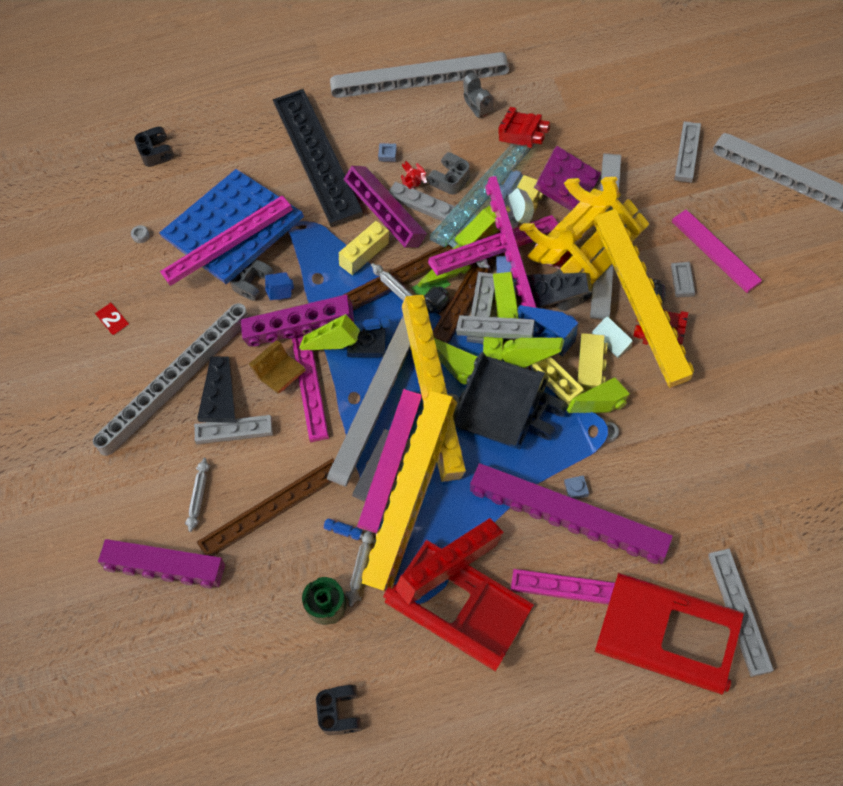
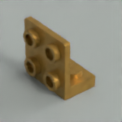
[249,340,306,394]

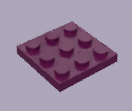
[533,146,601,211]

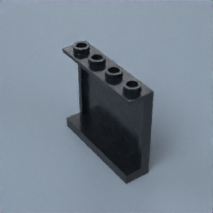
[453,352,549,450]

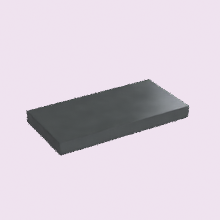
[352,429,411,510]

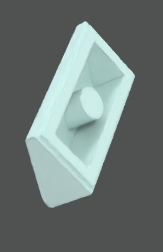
[592,317,633,358]

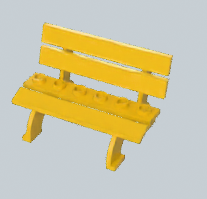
[519,177,649,284]

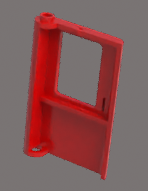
[383,540,534,672]
[594,572,744,695]

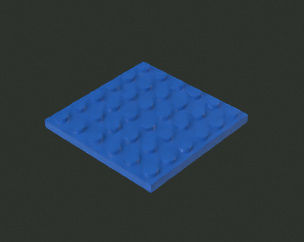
[159,169,304,284]

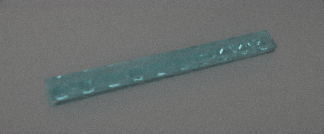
[430,143,535,247]

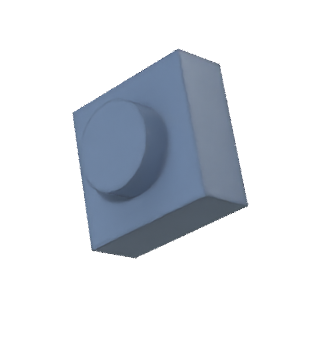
[378,143,397,162]
[564,475,589,499]

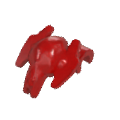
[401,161,427,190]

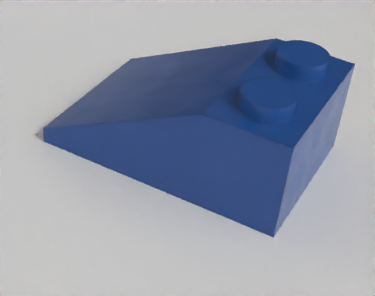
[518,305,578,357]

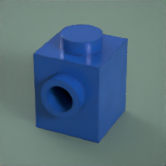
[265,272,294,301]

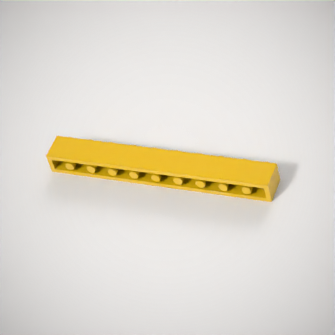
[594,208,694,388]
[402,295,466,482]
[362,391,457,592]

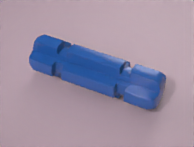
[353,316,390,331]
[324,518,363,540]

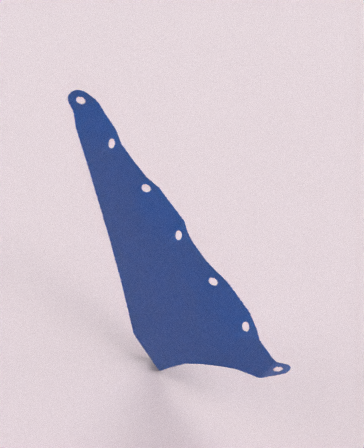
[288,221,608,604]

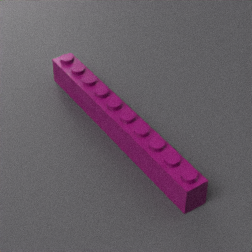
[470,463,673,564]

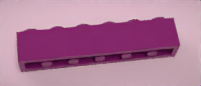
[344,166,427,248]
[98,539,226,589]

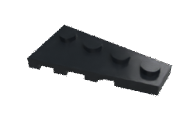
[526,273,593,308]
[197,356,236,423]

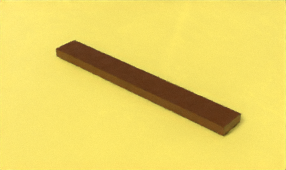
[432,231,501,344]
[341,243,453,311]
[197,458,334,556]

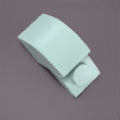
[504,188,534,229]

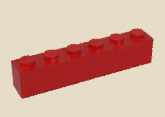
[395,518,504,605]

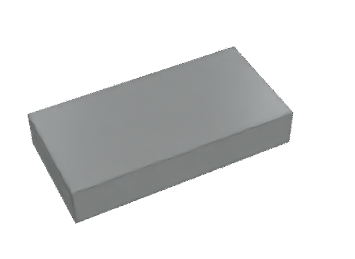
[671,262,695,298]

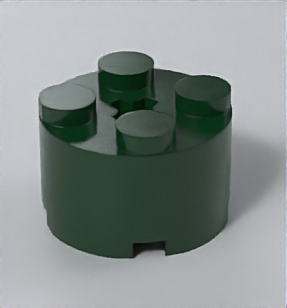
[302,577,347,625]

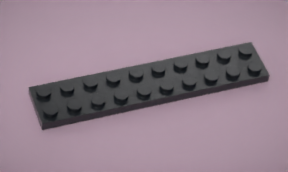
[272,89,363,227]

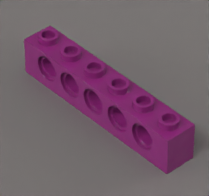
[241,294,354,347]

